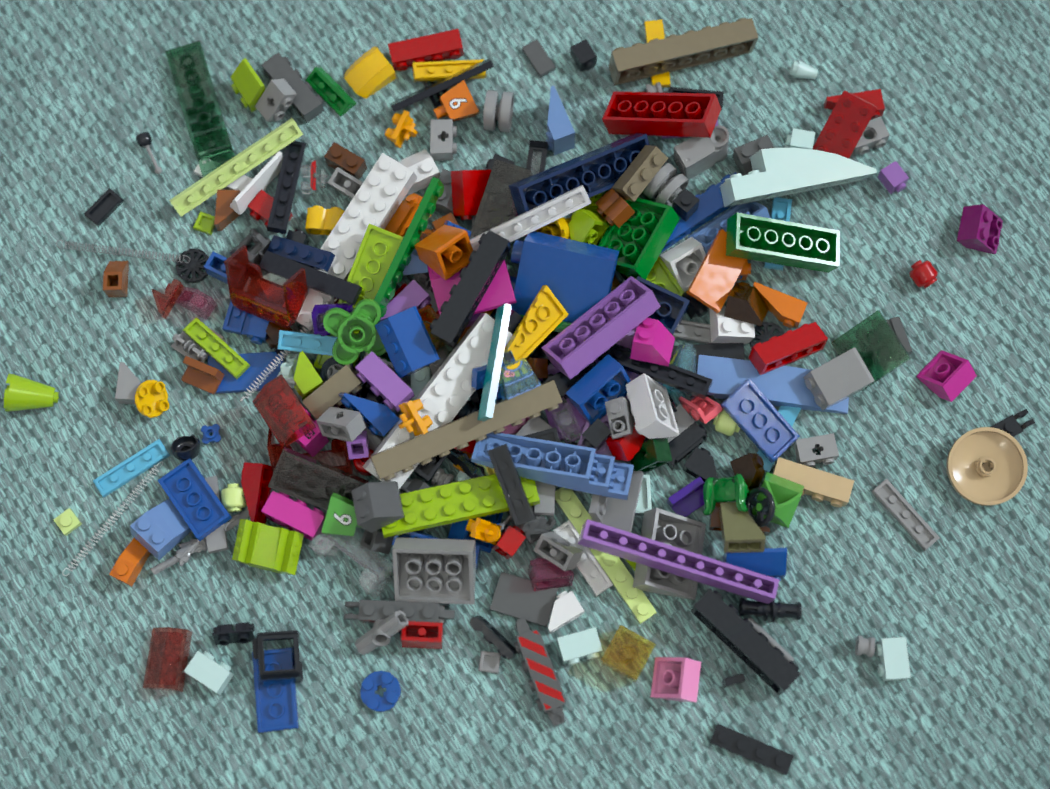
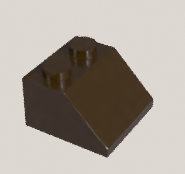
[724,282,769,326]

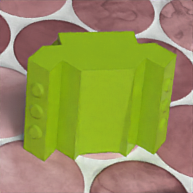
[232,519,304,575]

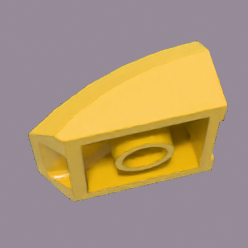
[344,46,396,99]

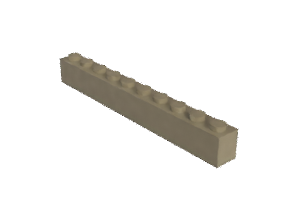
[369,380,563,481]

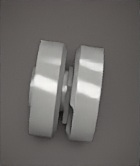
[483,90,514,133]
[643,163,689,206]

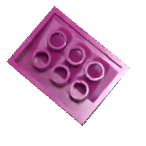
[427,260,516,315]

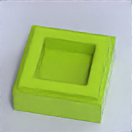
[193,211,215,235]

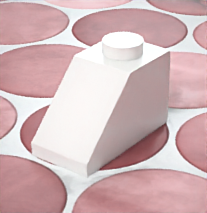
[548,591,584,634]

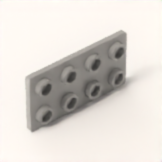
[588,471,644,533]

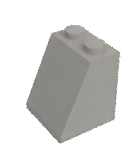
[803,347,874,411]

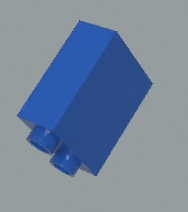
[510,231,619,323]

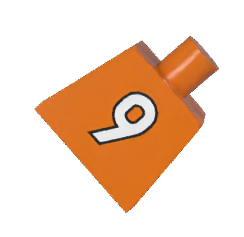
[433,80,479,122]

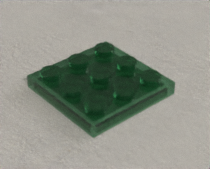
[831,310,911,390]

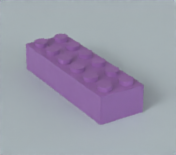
[542,276,661,379]

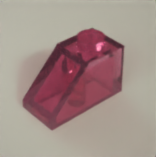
[175,287,217,320]
[528,558,574,591]

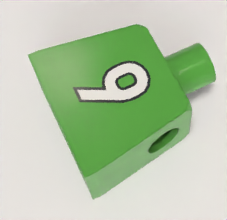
[322,493,361,536]

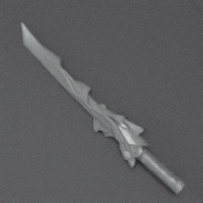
[151,508,250,575]

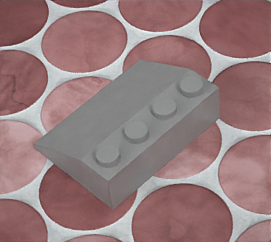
[633,508,706,600]
[392,538,476,605]

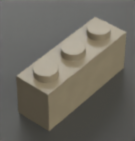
[612,145,668,202]
[302,364,363,420]

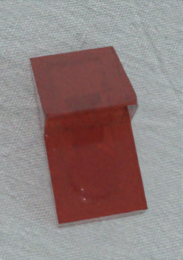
[152,279,184,319]

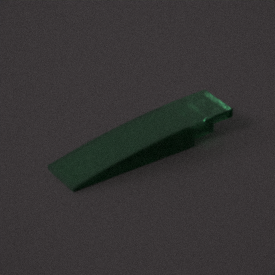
[165,41,235,177]

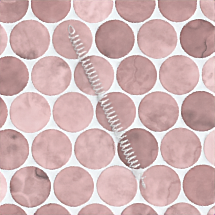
[240,298,337,401]
[62,461,163,576]

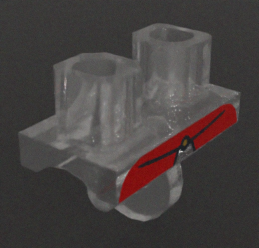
[301,160,331,198]

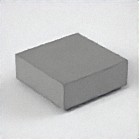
[478,651,501,674]

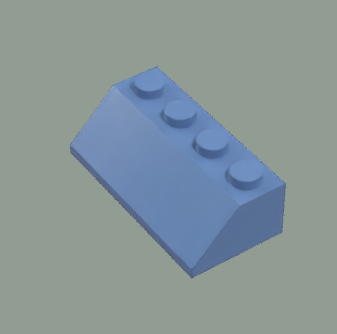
[688,201,771,254]

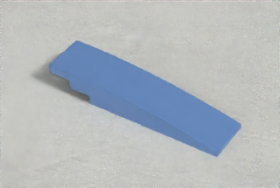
[697,355,849,414]
[471,432,634,500]

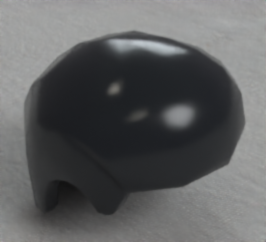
[170,434,200,461]

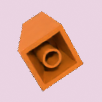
[414,224,473,280]

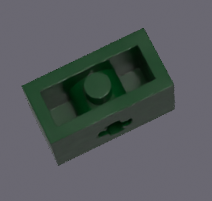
[631,438,672,472]

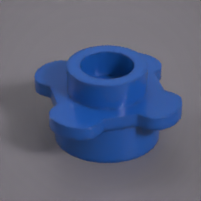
[201,424,221,444]

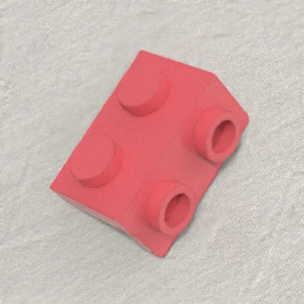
[678,396,723,424]

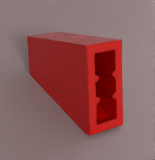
[451,169,492,220]

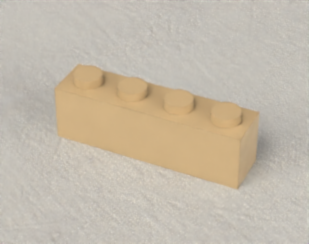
[773,457,854,508]

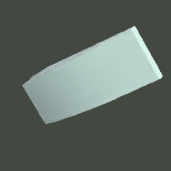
[720,148,877,207]

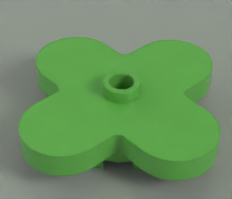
[323,299,387,365]

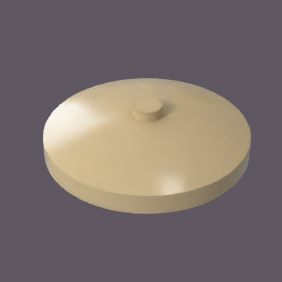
[947,427,1028,506]

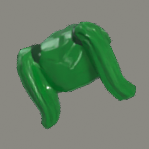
[703,474,749,516]

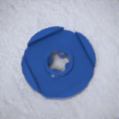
[360,671,401,712]

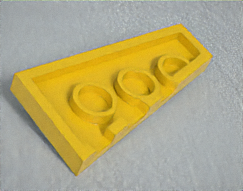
[504,285,569,362]

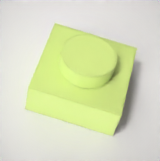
[54,508,82,536]

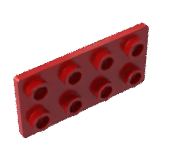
[812,90,877,159]

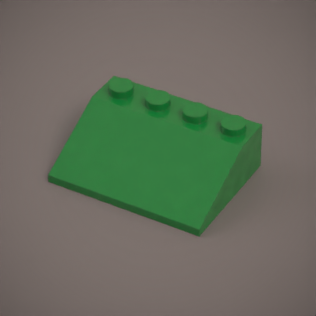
[598,198,680,280]

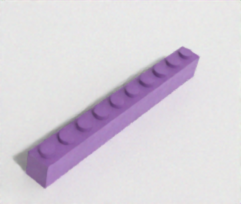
[578,519,779,604]

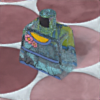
[498,350,541,400]

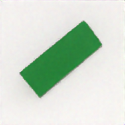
[305,67,356,117]

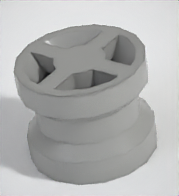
[645,82,663,93]
[431,468,454,487]
[855,635,875,657]

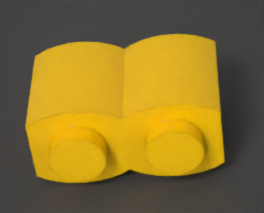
[305,205,345,236]

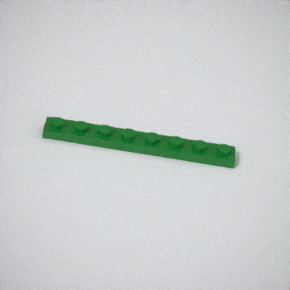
[374,177,444,322]

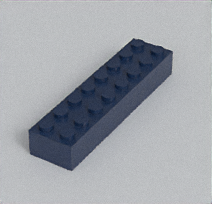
[509,133,650,216]

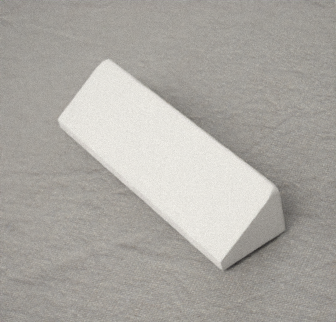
[230,152,283,215]

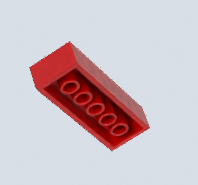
[602,91,721,138]

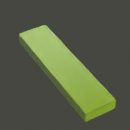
[183,317,250,379]

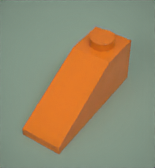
[384,193,432,237]
[753,282,808,328]
[109,538,150,587]

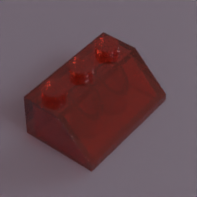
[253,374,316,448]
[143,627,192,692]

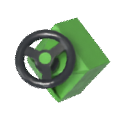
[746,472,804,528]

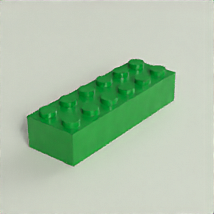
[726,212,840,273]

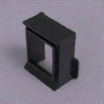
[252,630,303,685]

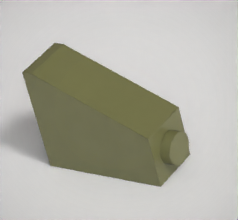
[719,502,766,553]

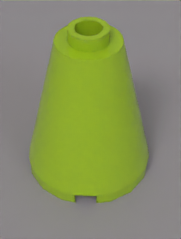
[4,373,59,412]

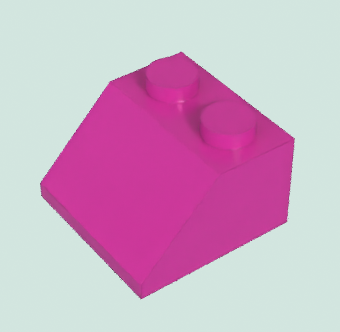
[630,318,675,367]
[916,350,977,402]

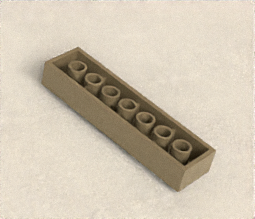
[608,18,759,86]

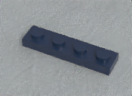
[267,235,335,272]

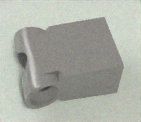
[674,125,729,180]

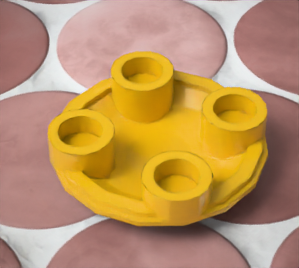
[135,380,169,418]

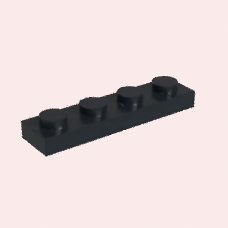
[487,444,535,526]
[710,724,794,775]

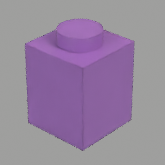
[877,161,909,194]
[346,430,370,459]

